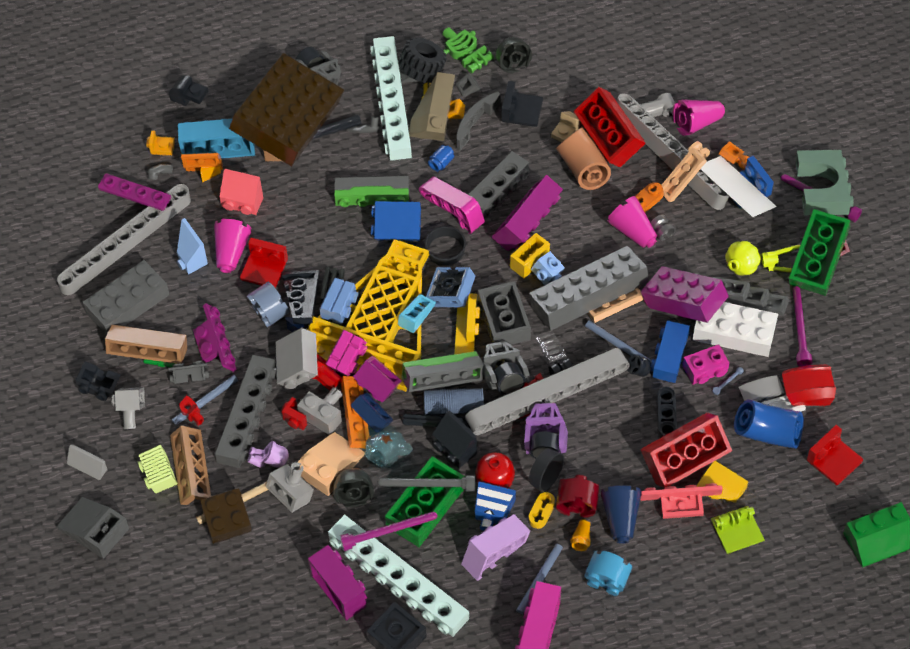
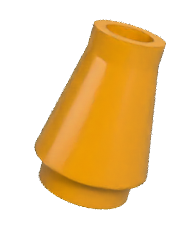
[570,520,591,552]

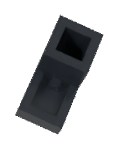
[169,75,209,106]

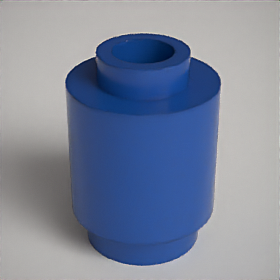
[428,145,454,172]

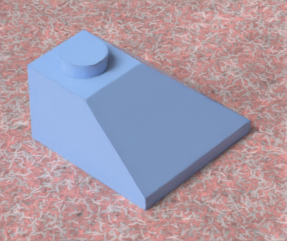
[177,218,208,274]

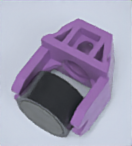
[524,403,568,459]

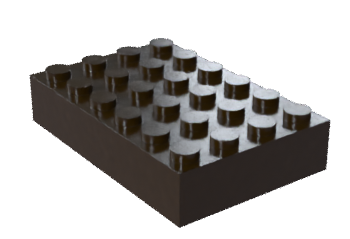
[229,53,344,167]

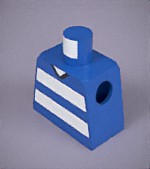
[475,482,516,531]

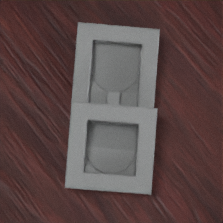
[739,375,785,401]

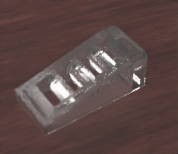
[535,330,567,366]

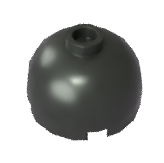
[496,37,532,74]
[333,468,374,508]

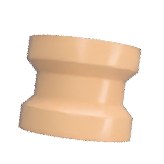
[688,141,710,159]

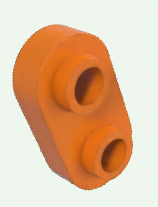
[635,182,664,213]

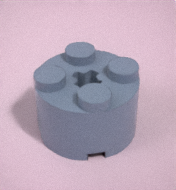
[247,281,290,327]

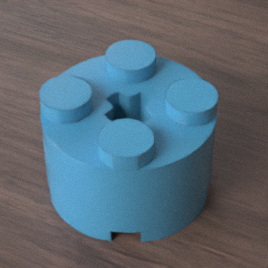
[585,551,632,596]

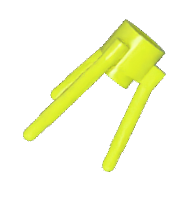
[761,244,801,272]

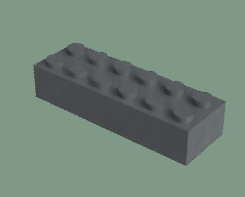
[529,246,649,331]

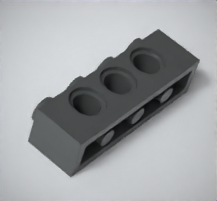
[468,151,530,217]

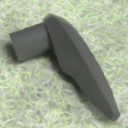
[347,116,381,133]

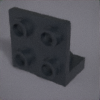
[502,81,543,127]

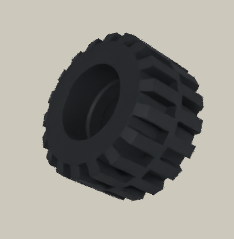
[398,37,447,83]

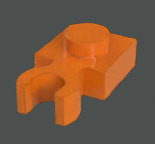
[719,141,749,170]

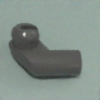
[147,164,173,180]

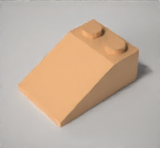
[298,432,366,496]

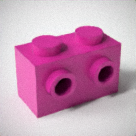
[683,344,729,385]

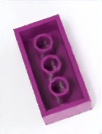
[492,175,563,251]
[641,266,729,323]

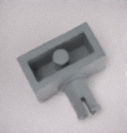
[112,387,145,429]
[297,387,342,435]
[266,462,314,512]

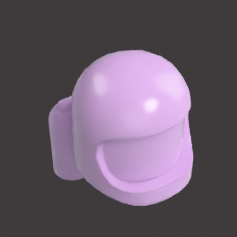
[247,441,289,468]

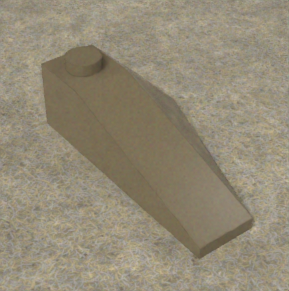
[409,72,455,141]

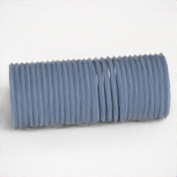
[424,388,484,415]

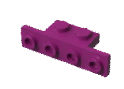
[98,174,171,211]
[193,303,237,372]

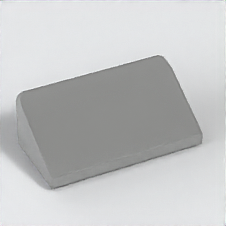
[67,445,107,480]

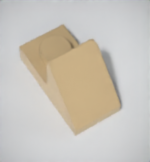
[551,111,582,142]

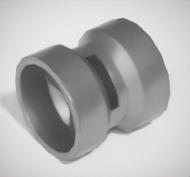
[651,215,675,241]

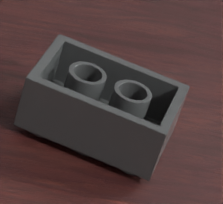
[478,281,531,345]

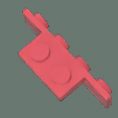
[640,483,723,519]

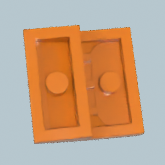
[181,153,223,171]

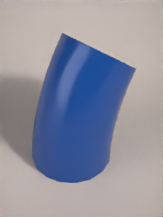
[734,399,803,449]

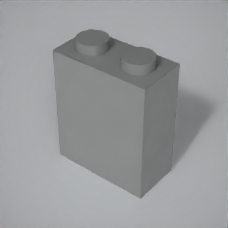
[276,328,318,389]

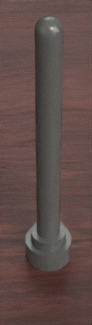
[377,475,475,491]

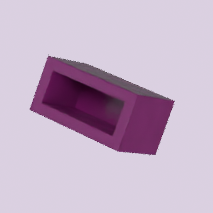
[353,355,402,402]

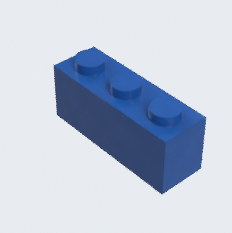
[651,321,690,383]

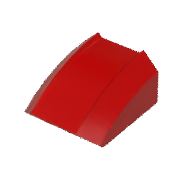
[782,364,836,406]

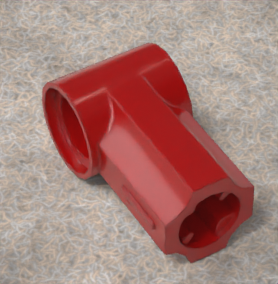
[312,354,342,391]

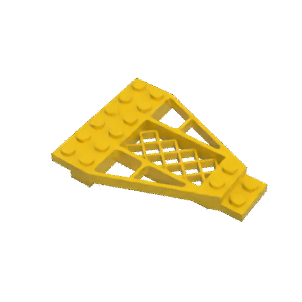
[307,239,429,392]

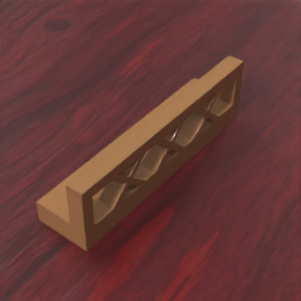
[170,426,211,505]

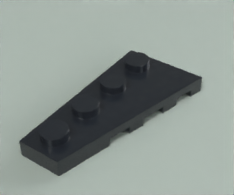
[282,270,320,324]

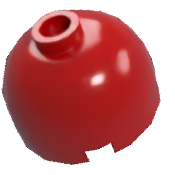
[475,452,515,488]

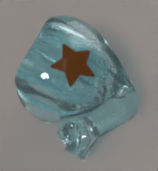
[365,432,413,468]

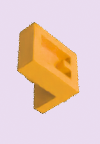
[147,131,175,156]

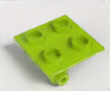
[711,506,765,554]

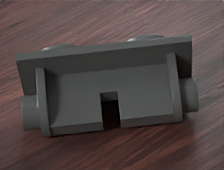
[168,361,209,384]

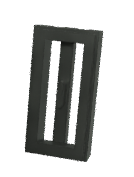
[320,267,345,302]

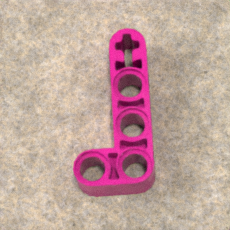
[419,176,485,234]

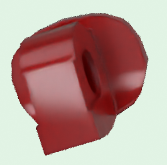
[179,395,204,426]

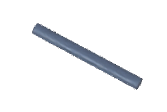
[585,320,652,363]
[171,375,238,426]
[516,544,563,615]

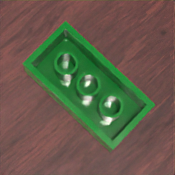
[789,209,850,296]
[385,457,465,547]

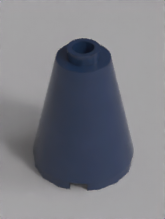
[601,486,641,544]

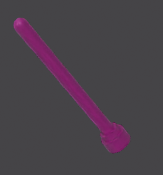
[781,174,862,222]
[793,286,812,366]
[340,512,437,551]

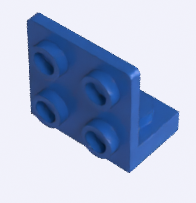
[732,156,774,209]

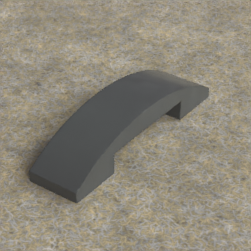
[457,92,501,151]

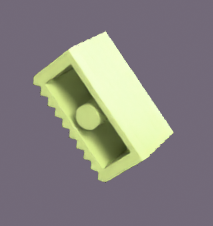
[138,444,177,494]

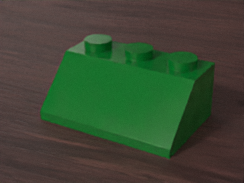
[843,502,910,568]

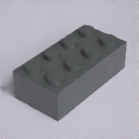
[83,260,170,335]

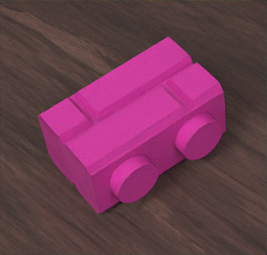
[326,330,367,376]

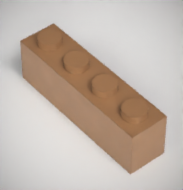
[105,325,187,364]

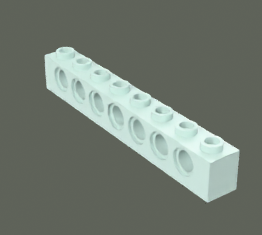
[370,36,412,161]
[328,515,469,637]

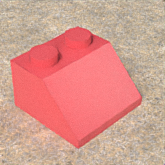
[220,169,263,215]

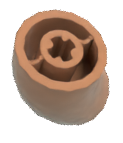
[556,128,611,190]

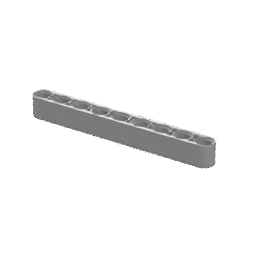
[617,94,729,210]
[57,184,191,295]
[465,348,630,435]

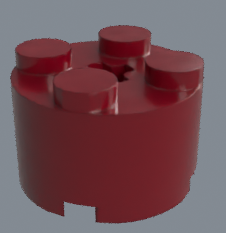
[556,475,599,518]

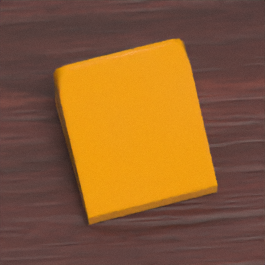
[448,99,466,119]
[201,166,221,182]

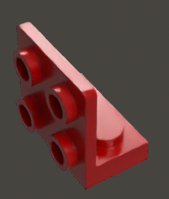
[240,238,288,288]
[807,425,863,485]

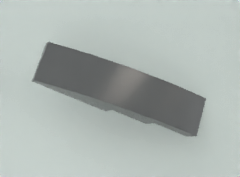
[713,277,789,316]

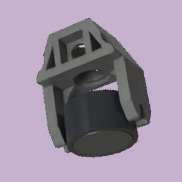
[295,46,341,85]
[483,341,529,395]

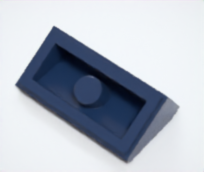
[351,393,394,433]

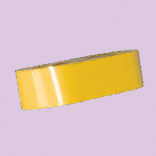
[529,492,555,529]

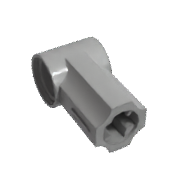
[640,93,675,117]

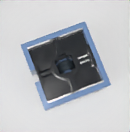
[426,267,475,307]

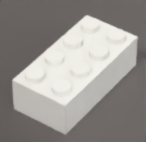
[693,302,778,357]

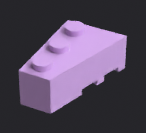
[462,515,530,581]

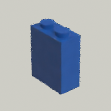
[371,201,421,241]

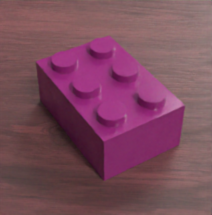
[308,545,367,621]

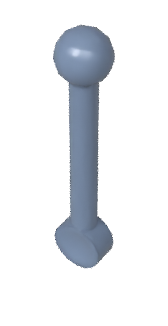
[713,367,743,395]

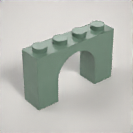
[795,150,853,215]

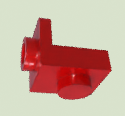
[282,397,307,430]

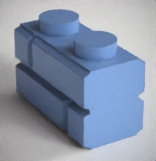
[320,278,358,324]

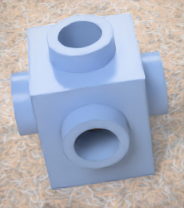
[531,252,565,285]

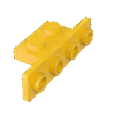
[454,293,480,355]

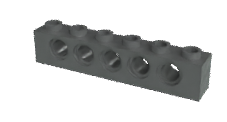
[215,355,277,468]

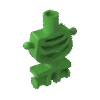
[442,27,494,74]

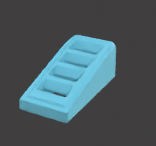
[398,294,436,333]

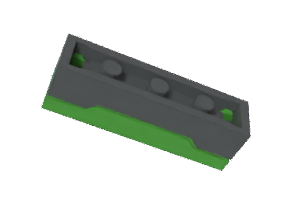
[335,176,409,207]
[402,351,484,392]

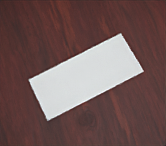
[701,156,777,217]

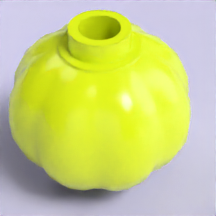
[725,241,761,276]

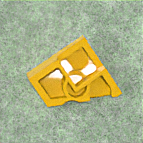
[697,461,748,503]

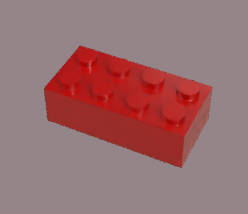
[574,87,646,167]
[640,413,732,488]

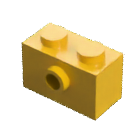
[510,233,550,279]

